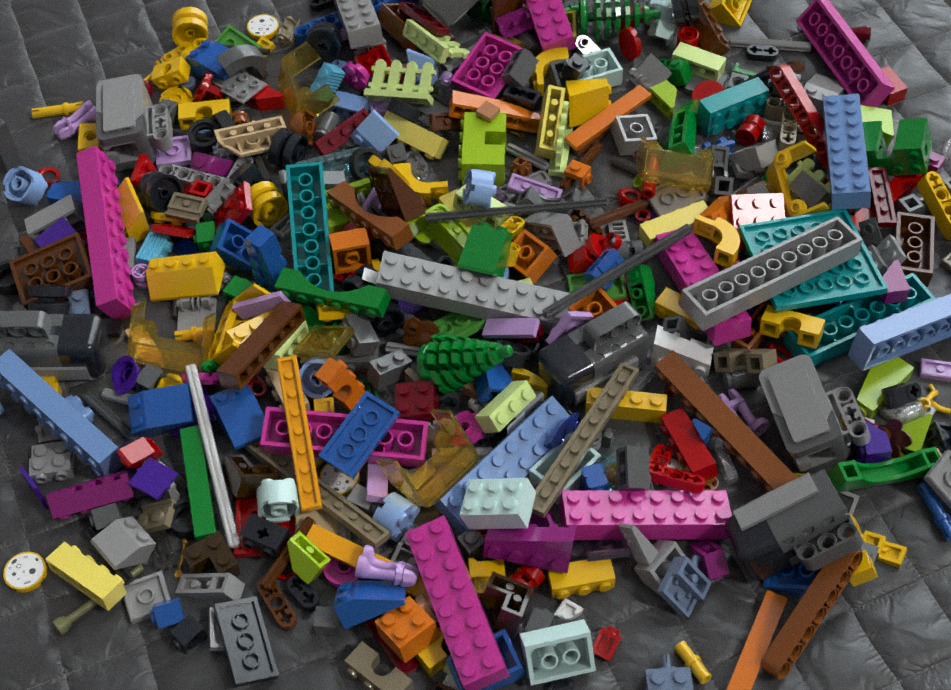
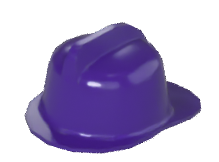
[111,355,141,395]

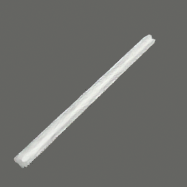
[185,364,240,548]

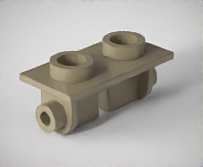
[277,16,301,49]

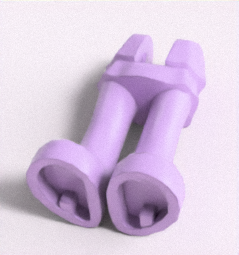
[52,100,97,141]
[718,388,770,437]
[355,545,420,587]

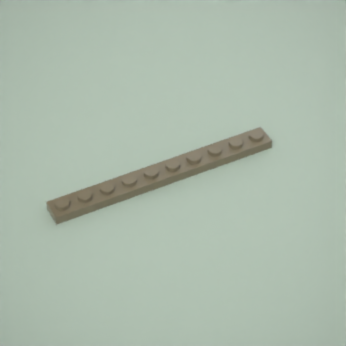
[531,362,639,518]
[243,440,391,549]

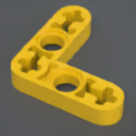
[368,154,410,185]

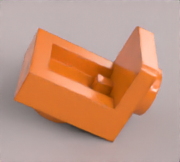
[564,159,593,189]

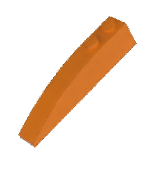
[449,90,540,134]

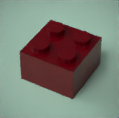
[395,379,439,424]

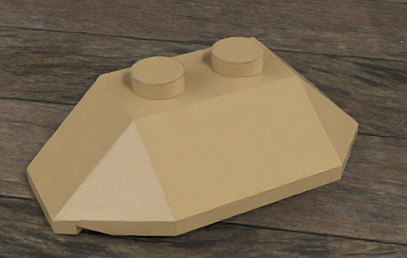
[214,115,286,158]

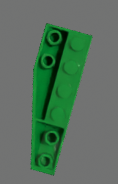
[660,99,698,171]

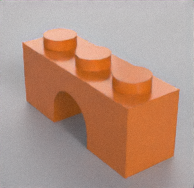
[315,357,365,411]

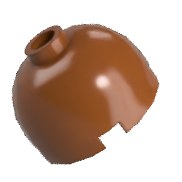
[287,110,318,145]

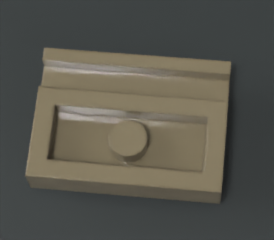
[164,192,208,224]
[137,498,177,534]

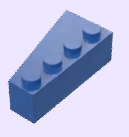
[245,225,288,292]

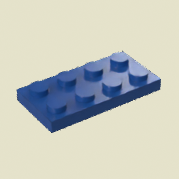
[318,391,400,479]

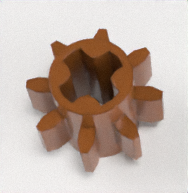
[510,157,532,177]

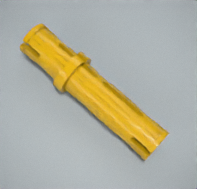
[32,101,83,119]

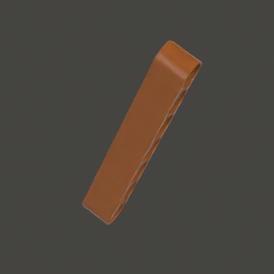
[760,550,863,680]

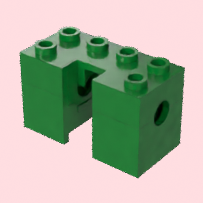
[863,118,933,176]

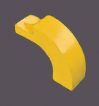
[529,47,569,96]
[393,163,448,205]
[693,215,740,268]

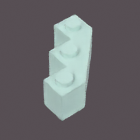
[643,0,677,41]

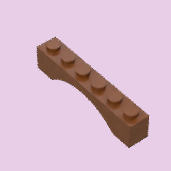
[327,181,414,251]

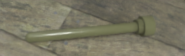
[52,565,144,636]

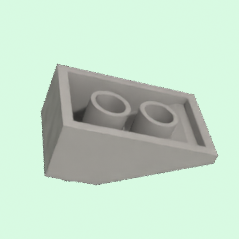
[798,73,845,117]

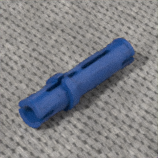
[917,482,951,541]

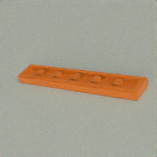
[565,85,652,151]
[726,590,788,690]

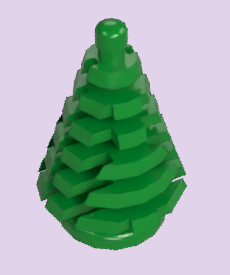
[578,0,661,43]
[417,333,513,394]

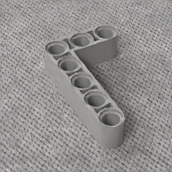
[158,156,253,188]

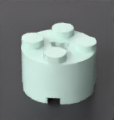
[256,478,300,523]

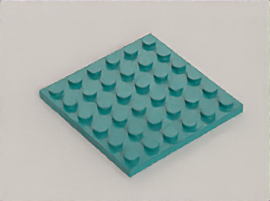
[738,209,888,312]

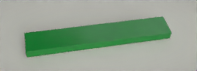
[180,425,217,540]

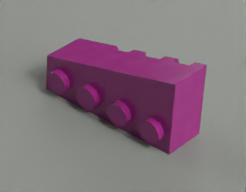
[46,469,136,520]
[483,524,576,573]

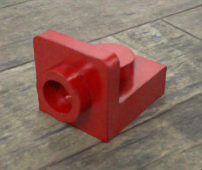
[593,625,624,661]

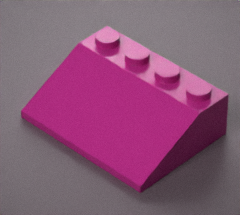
[451,32,522,99]

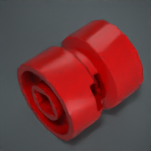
[676,26,699,48]
[735,114,766,147]
[509,564,545,594]

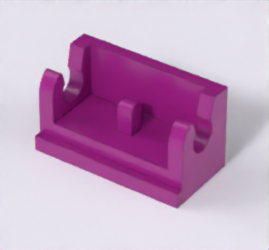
[495,7,534,40]

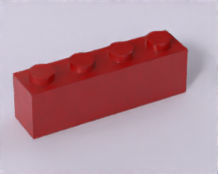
[660,407,718,481]

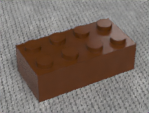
[892,211,935,287]

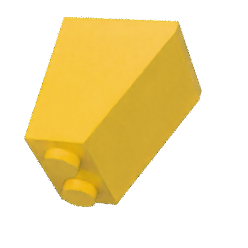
[566,78,612,127]

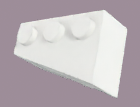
[651,325,714,376]

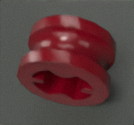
[634,209,651,226]

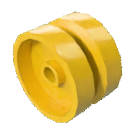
[171,7,208,46]
[249,181,288,227]

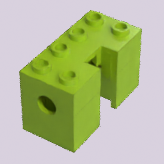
[458,112,506,187]

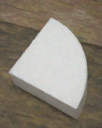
[554,598,583,621]

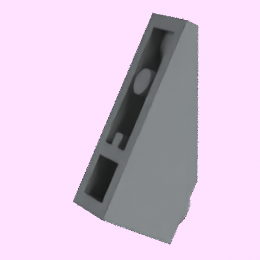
[175,573,245,603]

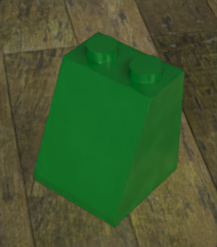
[457,222,513,277]

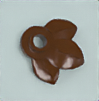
[403,317,439,347]
[877,419,912,459]

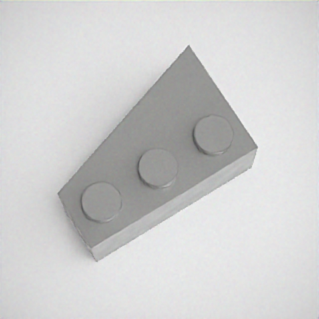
[24,194,86,241]
[524,211,581,257]

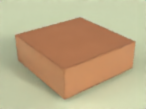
[476,101,500,122]

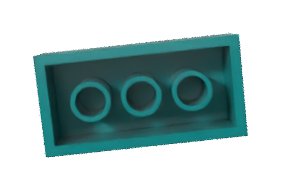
[697,77,769,137]

